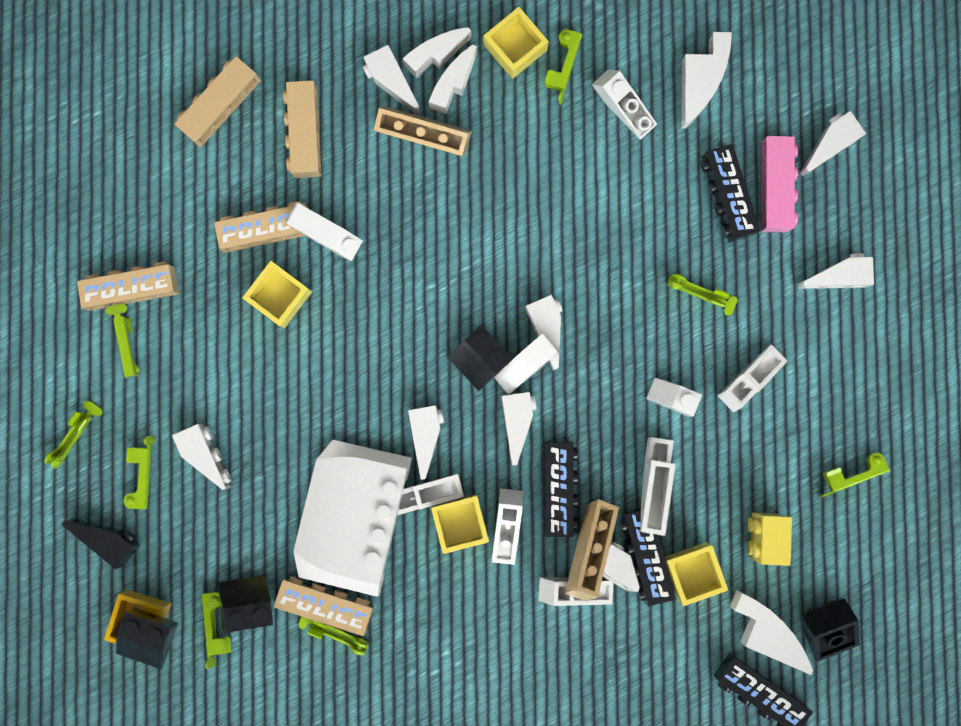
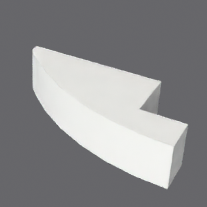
[681,32,732,128]
[640,437,676,536]
[730,590,813,675]

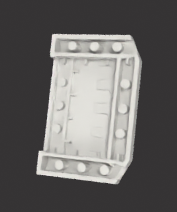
[293,440,412,597]

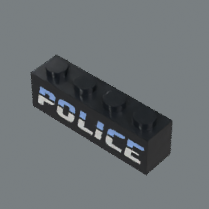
[700,144,760,243]
[544,442,578,537]
[620,508,676,607]
[714,653,813,726]

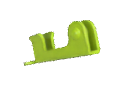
[544,30,582,104]
[666,274,738,316]
[106,304,140,378]
[44,401,103,469]
[124,436,155,509]
[819,453,890,498]
[201,592,231,669]
[298,616,370,655]

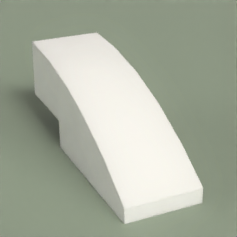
[403,27,471,78]
[429,45,477,114]
[494,333,560,395]
[718,344,787,412]
[397,474,464,515]

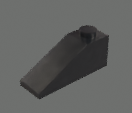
[61,519,140,569]

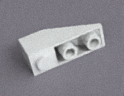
[592,69,657,139]
[172,424,231,490]

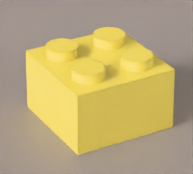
[483,7,549,79]
[243,261,312,328]
[431,494,489,554]
[747,512,792,566]
[665,542,728,606]

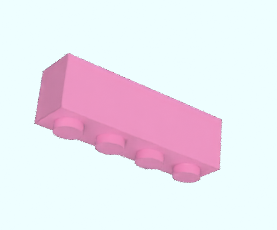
[761,136,798,232]

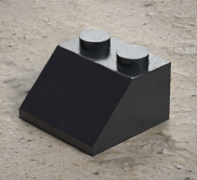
[448,325,513,391]
[217,575,273,633]
[801,598,860,662]
[116,607,178,669]

